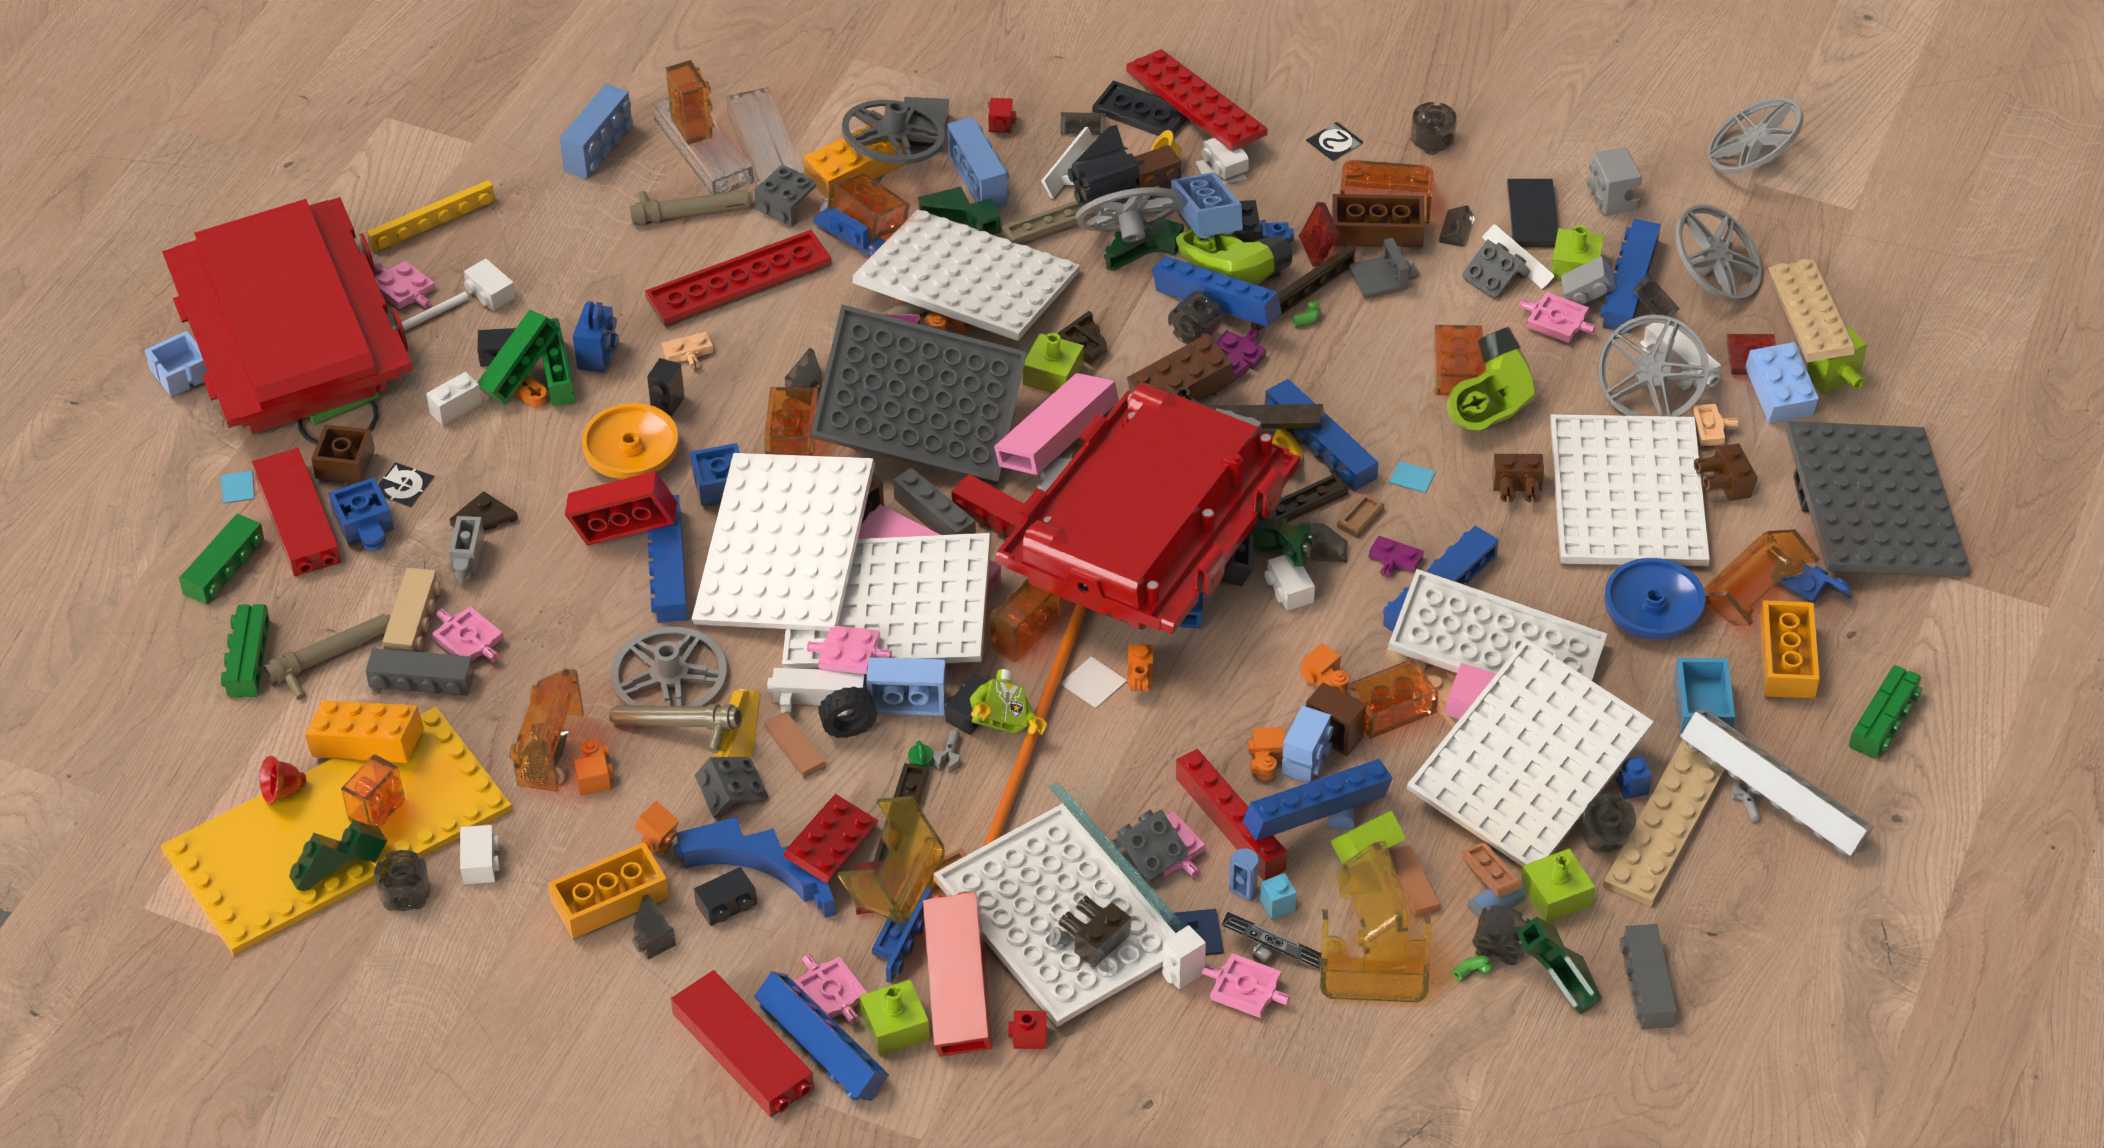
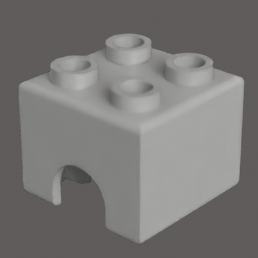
[1587,147,1642,216]

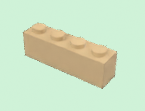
[382,568,441,652]

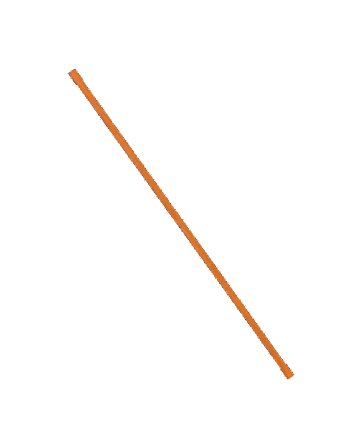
[983,604,1088,846]

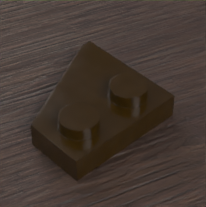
[1057,311,1107,363]

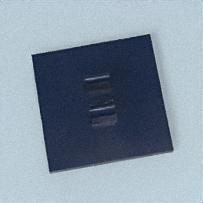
[1163,909,1223,955]

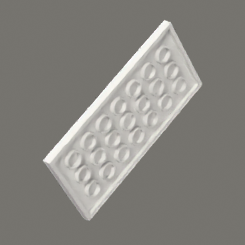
[1387,569,1607,681]

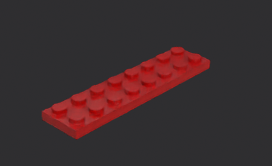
[1126,49,1268,151]
[645,229,832,326]

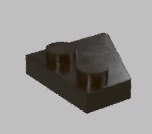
[449,491,518,530]

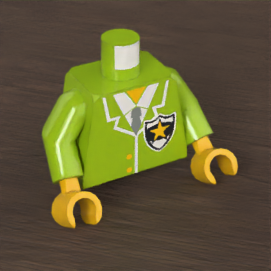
[970,669,1047,735]

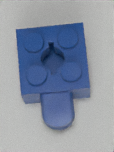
[573,301,619,373]
[690,443,740,506]
[328,477,394,551]

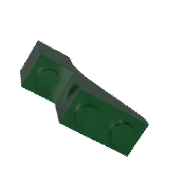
[918,186,1001,235]
[1104,217,1184,271]
[1253,517,1316,567]
[289,819,388,891]
[1517,916,1602,1014]

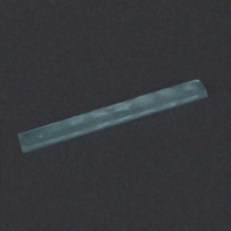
[1049,781,1184,932]

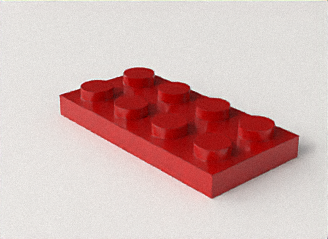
[783,793,879,884]

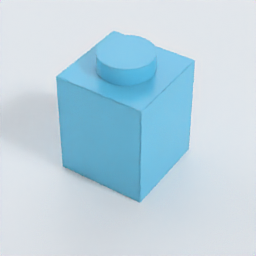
[1260,873,1297,920]

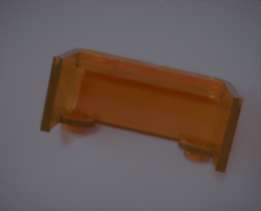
[1340,160,1434,224]
[1704,529,1820,626]
[509,668,584,792]

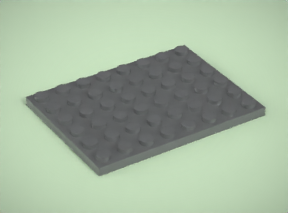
[810,305,1027,485]
[1785,421,1970,576]

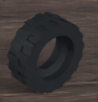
[818,687,878,738]

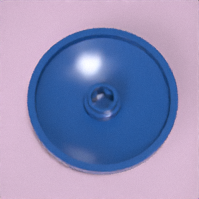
[1604,558,1706,640]

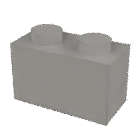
[1561,256,1616,305]

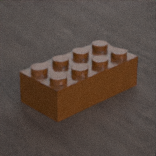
[1331,194,1425,247]
[1127,334,1236,401]

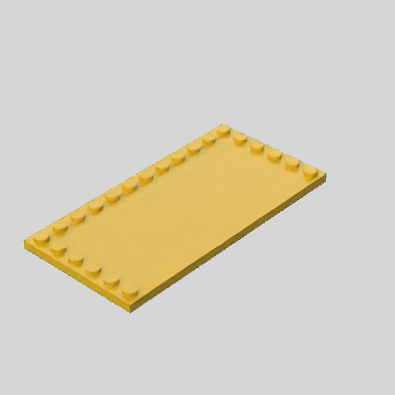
[161,707,513,955]

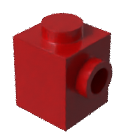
[988,98,1017,133]
[1008,1010,1047,1049]

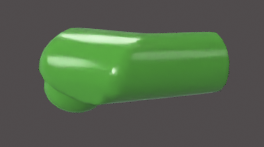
[1292,301,1321,327]
[1452,955,1493,981]

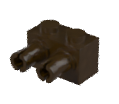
[1058,895,1132,967]

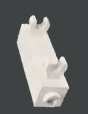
[1638,323,1721,391]
[767,668,866,716]

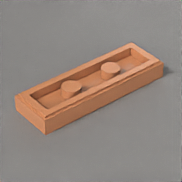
[764,711,825,778]
[1462,842,1522,898]
[1385,844,1440,916]

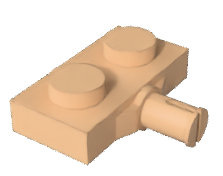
[661,332,714,370]
[1691,404,1738,446]

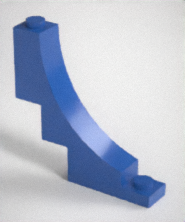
[673,817,835,918]

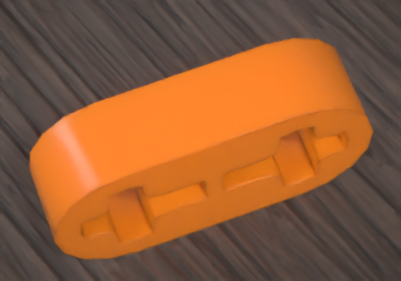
[514,375,548,408]

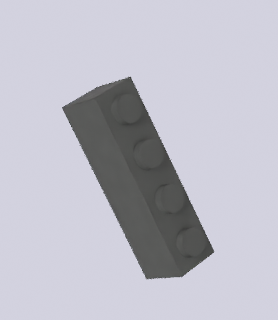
[893,468,976,535]
[366,648,474,696]
[1620,924,1677,1029]

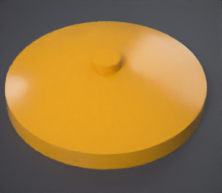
[582,403,679,479]

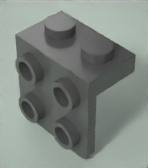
[754,165,816,227]
[1350,238,1411,297]
[1462,239,1530,298]
[695,757,768,818]
[1112,809,1188,880]

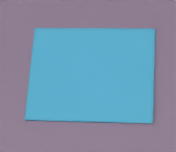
[1389,461,1436,493]
[221,471,254,503]

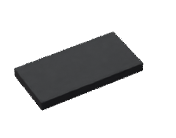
[1092,80,1187,136]
[1507,179,1558,247]

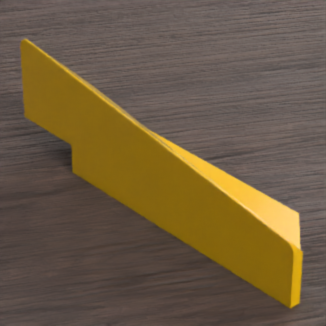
[714,688,760,760]

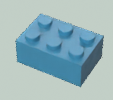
[1674,658,1735,736]

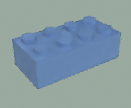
[560,84,633,179]
[948,116,1009,209]
[1171,172,1243,238]

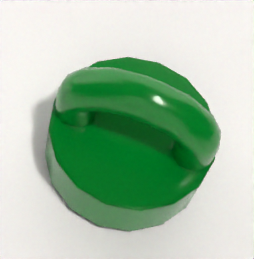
[908,740,934,767]

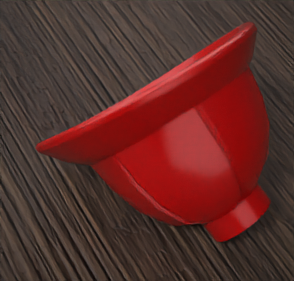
[259,756,306,804]

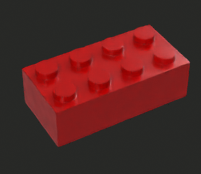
[565,471,678,546]

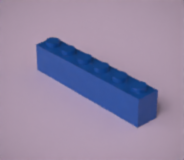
[1600,219,1661,333]
[1152,256,1281,327]
[1265,379,1378,491]
[647,495,688,623]
[1383,525,1499,632]
[1243,759,1393,841]
[754,971,889,1101]

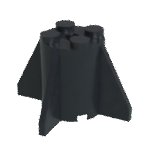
[1067,125,1145,204]

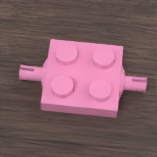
[374,260,435,309]
[1519,292,1596,343]
[432,606,504,662]
[807,626,892,674]
[1138,811,1206,878]
[1202,953,1290,1018]
[794,954,867,1025]

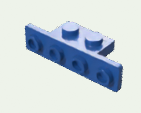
[813,208,886,256]
[1763,542,1853,603]
[872,887,932,983]

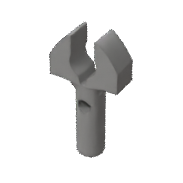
[933,730,960,773]
[1731,780,1761,822]

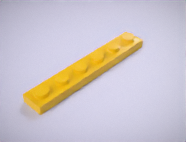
[367,180,495,253]

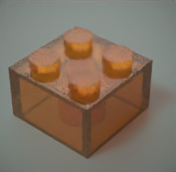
[341,754,406,828]

